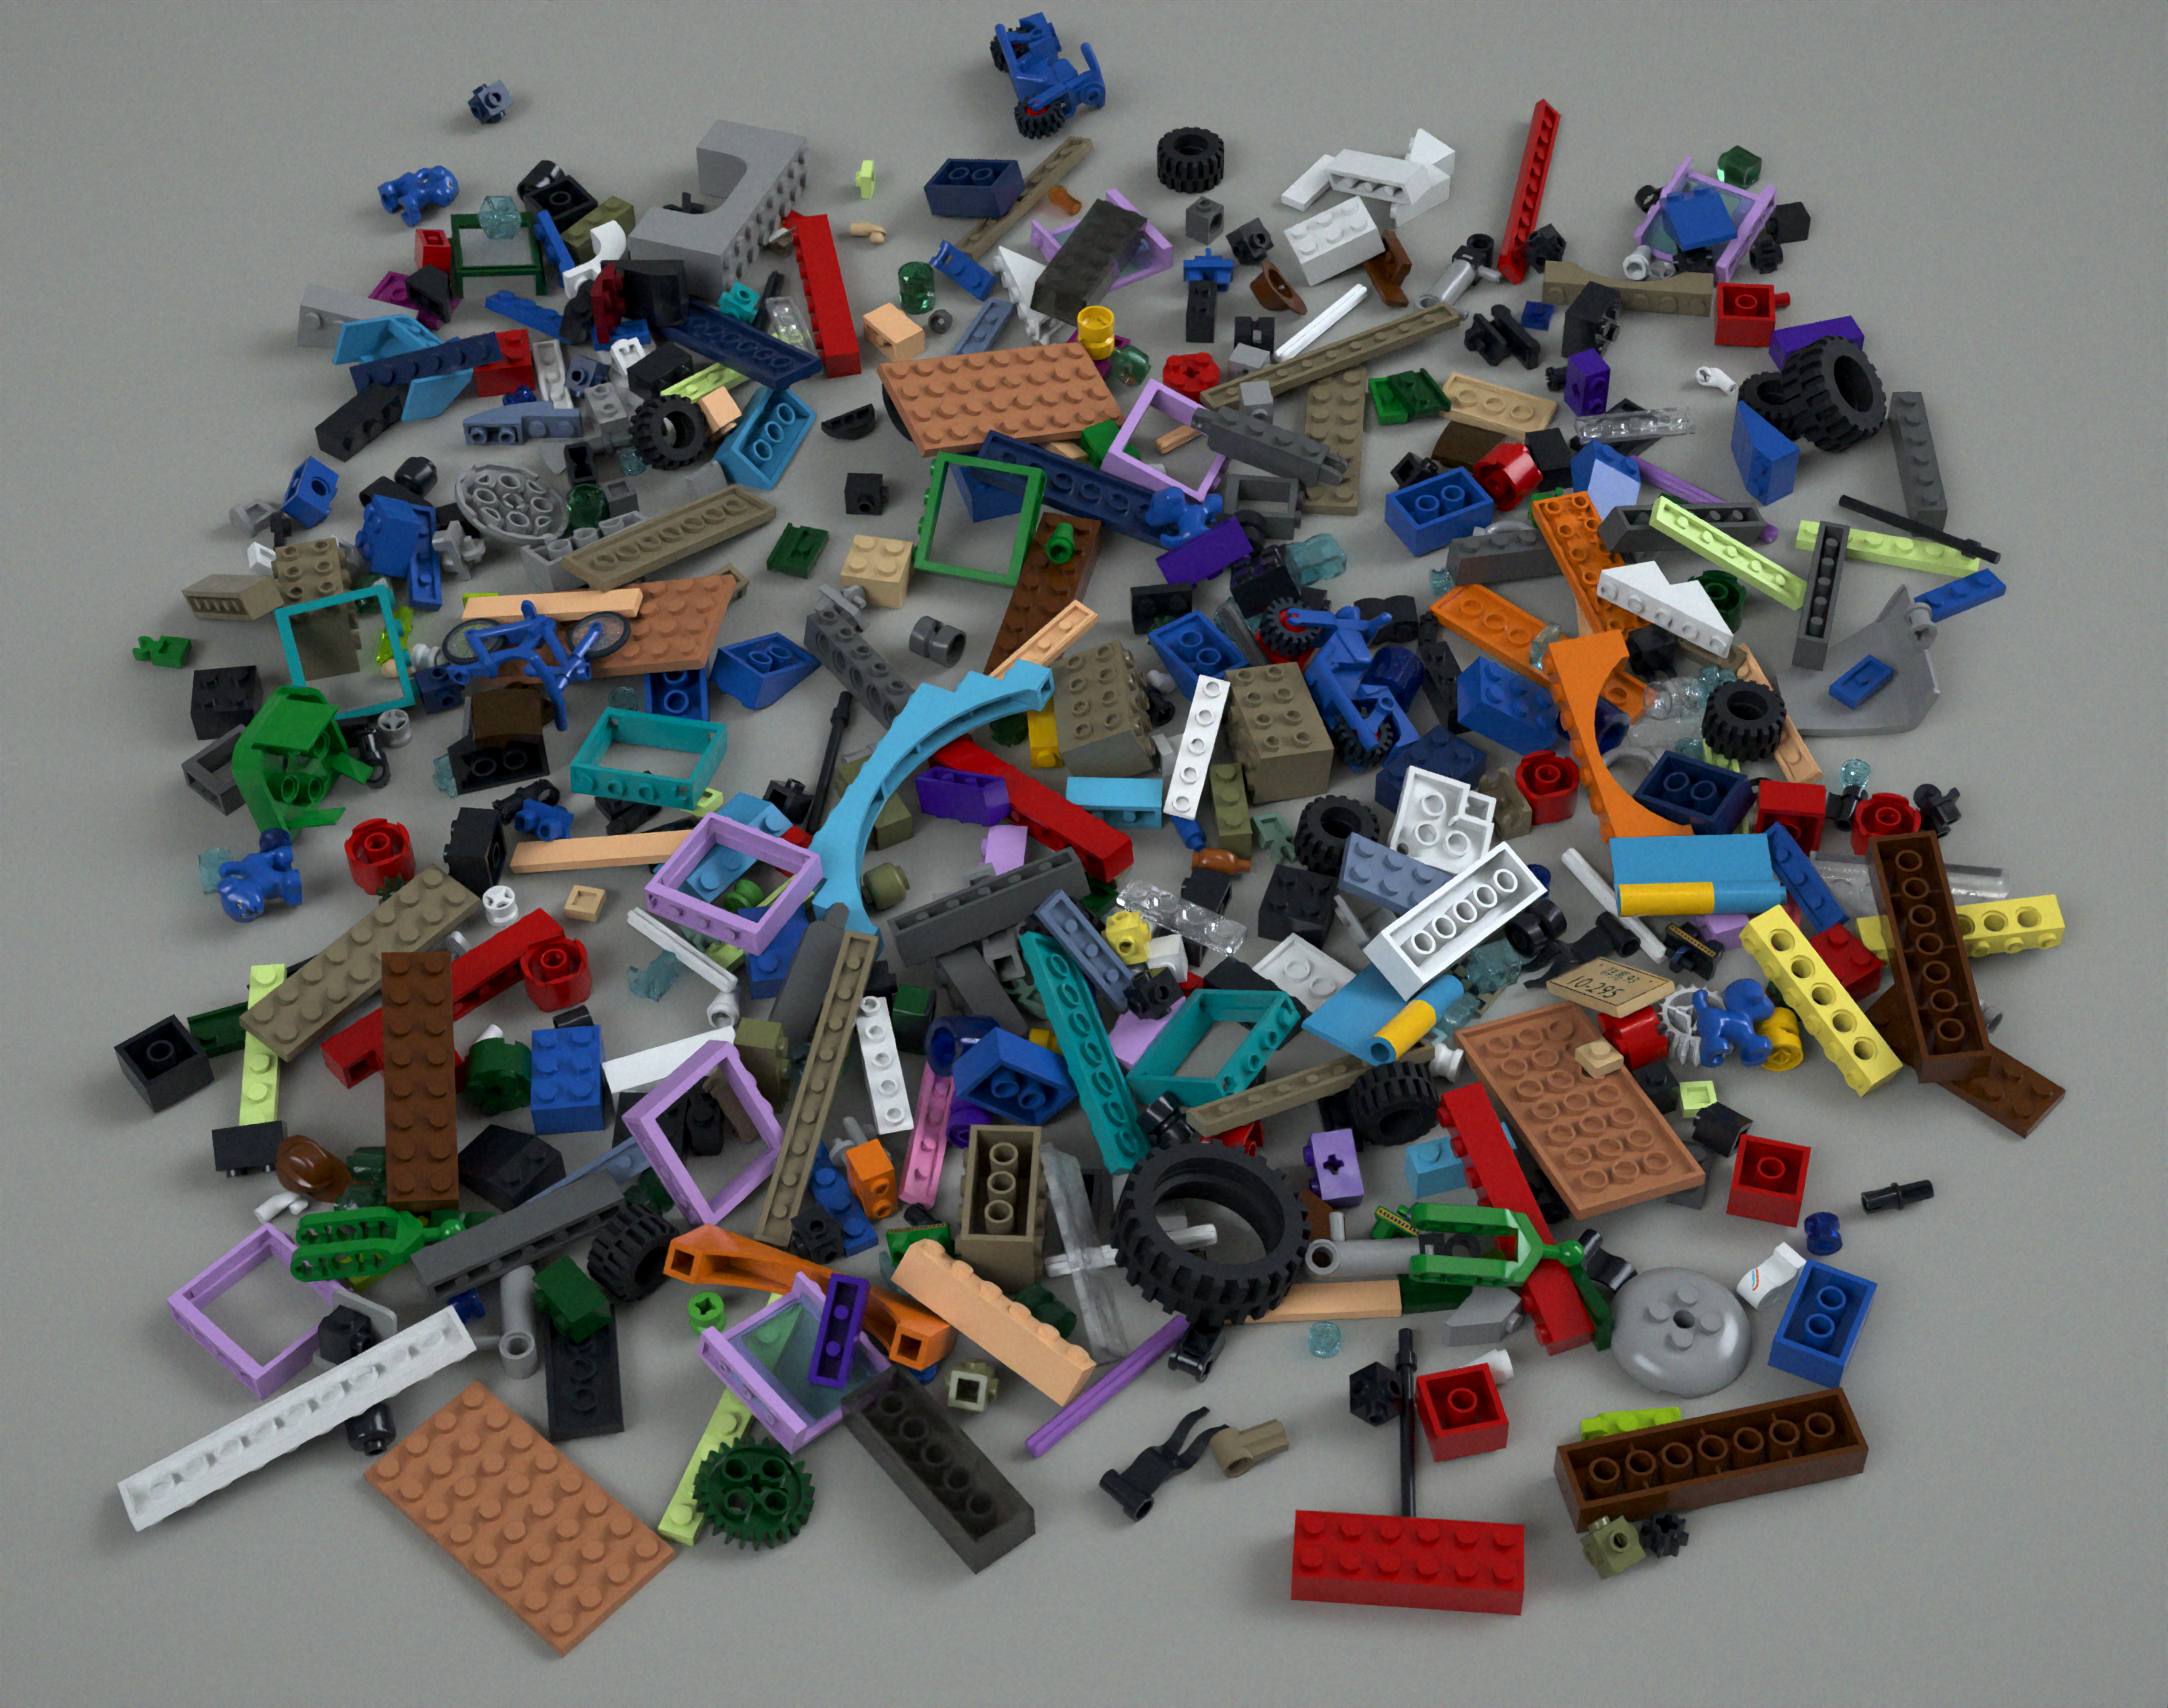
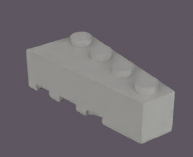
[297,283,419,348]
[519,511,650,592]

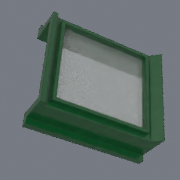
[447,212,547,299]

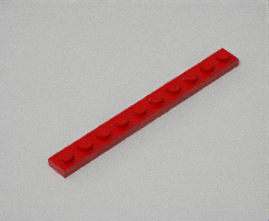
[1497,98,1561,285]

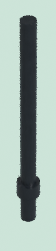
[1839,495,2001,565]
[805,691,852,836]
[1395,1328,1417,1517]

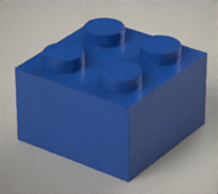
[355,494,422,579]

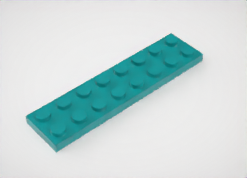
[1019,931,1152,1176]

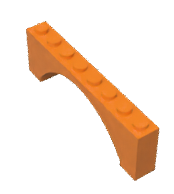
[1541,629,1694,868]
[663,1223,959,1371]

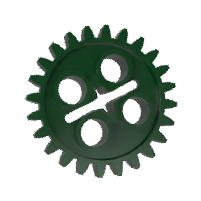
[692,1435,815,1551]

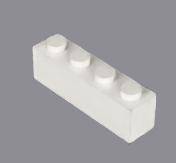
[1324,149,1432,206]
[601,1025,736,1114]

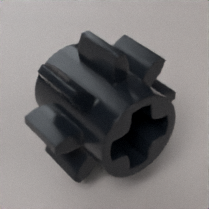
[1749,238,1783,274]
[1640,1509,1689,1558]

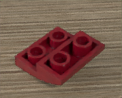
[591,263,627,344]

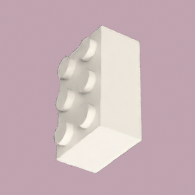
[1284,195,1386,287]

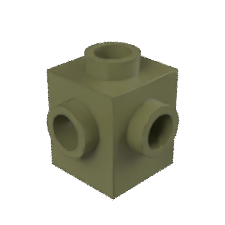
[945,1358,1000,1414]
[1579,1515,1646,1580]

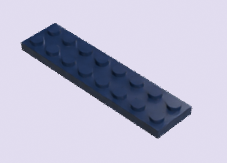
[648,297,823,391]
[969,429,1206,551]

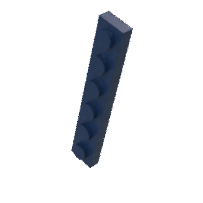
[349,331,503,394]

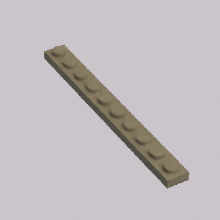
[1200,301,1461,412]
[753,929,879,1252]

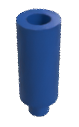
[1168,814,1207,852]

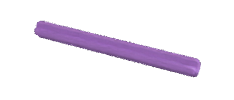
[1630,455,1779,543]
[1025,1315,1190,1458]

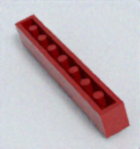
[791,214,862,379]
[928,736,1134,884]
[320,907,565,1089]
[1436,1081,1595,1356]

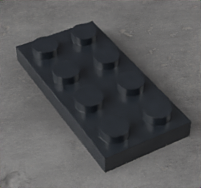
[542,1303,624,1442]

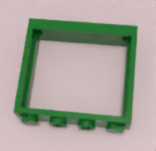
[912,451,1047,590]

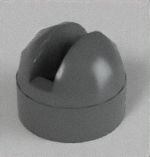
[928,309,953,334]

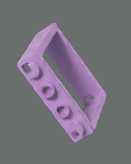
[1099,378,1232,505]
[644,811,823,956]
[621,1040,786,1229]
[166,1222,354,1401]

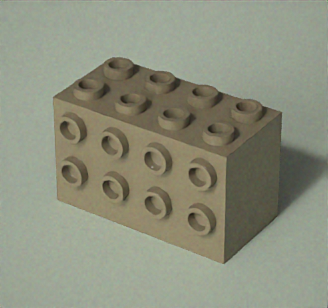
[271,537,362,681]
[1049,639,1156,778]
[1219,662,1334,803]
[955,1124,1050,1292]

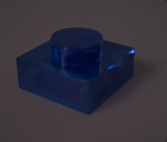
[1521,301,1554,331]

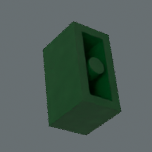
[532,1255,613,1344]

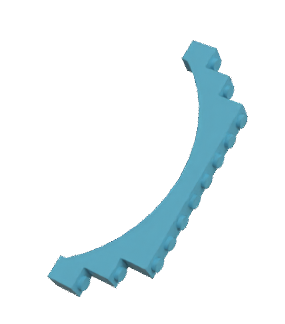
[808,658,1055,962]

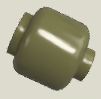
[861,862,910,911]

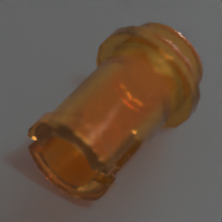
[1048,185,1082,216]

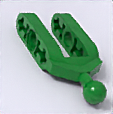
[1409,1203,1585,1288]
[290,1206,466,1282]

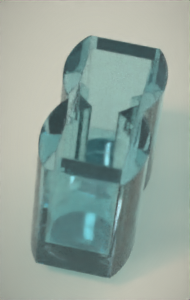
[1287,533,1347,587]

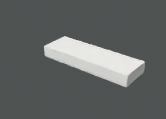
[1281,154,1334,212]

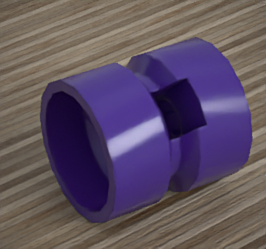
[945,1089,994,1149]

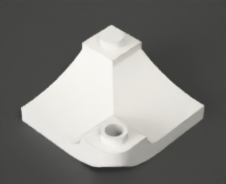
[1386,765,1497,877]

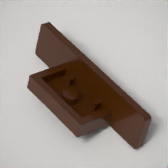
[1362,230,1413,308]

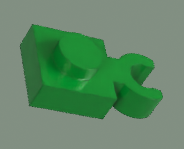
[132,635,192,669]

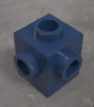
[467,80,515,124]
[563,354,611,399]
[414,662,465,715]

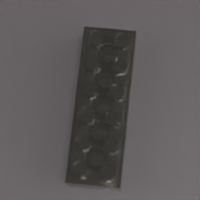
[1030,199,1148,328]
[840,1362,1036,1575]

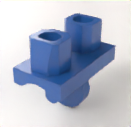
[1183,248,1233,292]
[514,798,574,842]

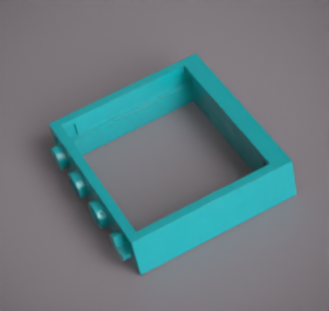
[274,583,420,720]
[570,707,727,811]
[1124,989,1301,1107]

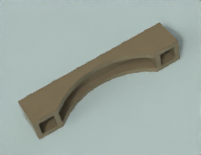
[1541,260,1714,317]

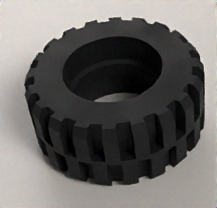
[1780,335,1887,453]

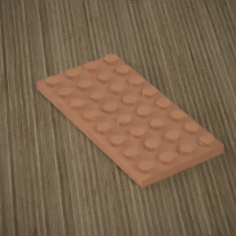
[877,341,1126,458]
[479,574,736,688]
[1453,1000,1706,1221]
[363,1380,676,1658]

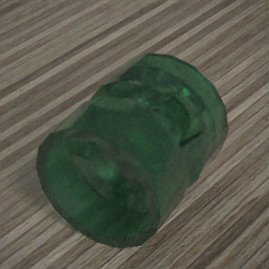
[898,261,936,315]
[566,484,608,533]
[623,1166,676,1217]
[1013,1282,1077,1340]

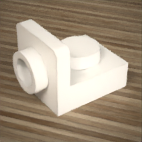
[609,337,646,380]

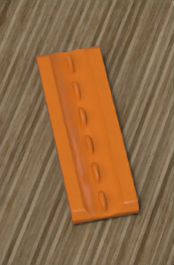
[1531,491,1654,643]

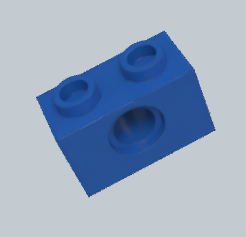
[280,456,339,529]

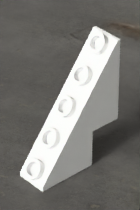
[1390,128,1455,228]
[993,246,1070,341]
[1596,561,1734,658]
[1163,674,1230,821]
[855,996,914,1135]

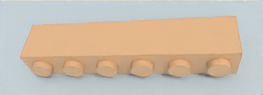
[890,1238,1097,1407]

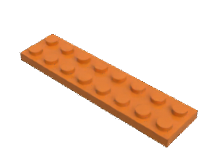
[1429,583,1661,735]

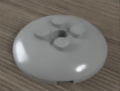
[454,462,571,547]
[1609,1267,1752,1398]

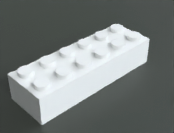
[1363,841,1547,1001]

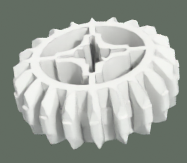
[1652,983,1734,1067]

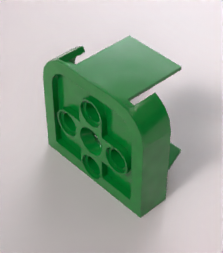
[232,684,374,845]

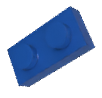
[591,319,651,352]
[1829,654,1894,710]

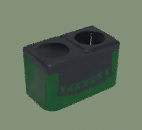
[892,984,937,1056]

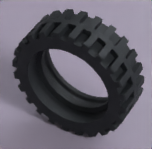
[1109,1137,1311,1327]

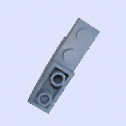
[463,401,584,445]

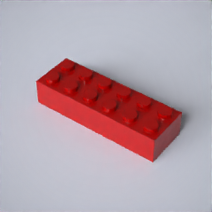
[1291,1510,1525,1615]

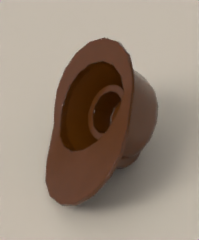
[1250,260,1307,315]
[275,1135,352,1203]

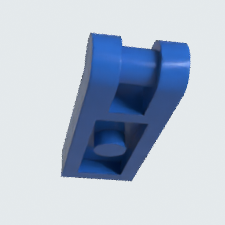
[534,210,575,289]
[929,239,999,302]

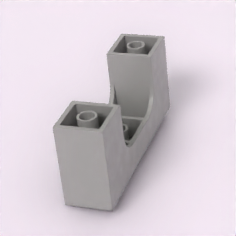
[628,119,812,300]

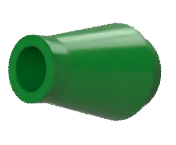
[1045,523,1075,563]

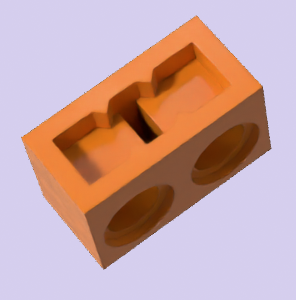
[845,1138,898,1222]

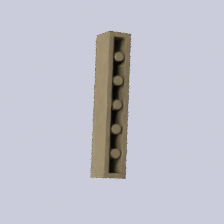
[181,574,285,621]

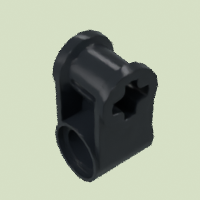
[1168,1318,1225,1383]

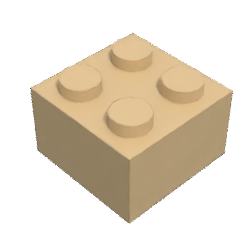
[840,534,915,609]

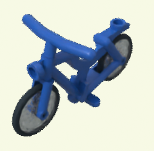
[442,600,631,732]

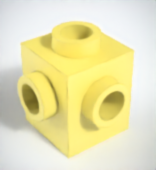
[1101,911,1152,966]

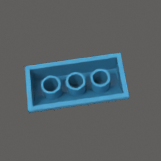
[712,385,817,491]
[653,792,793,905]

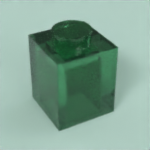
[1717,145,1762,190]

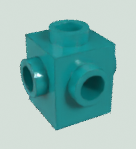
[716,281,761,325]

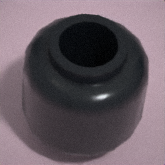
[394,456,438,498]
[344,1402,397,1456]

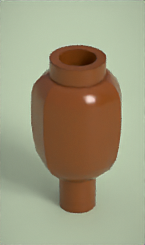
[1191,847,1251,876]

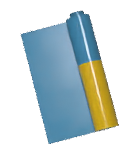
[1609,833,1787,917]
[1301,962,1464,1067]

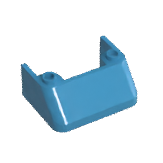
[332,314,474,422]

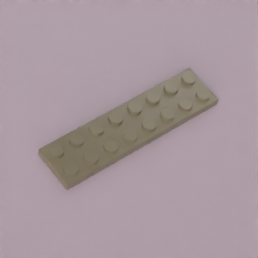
[1298,360,1367,516]
[562,484,777,593]
[239,863,480,1063]

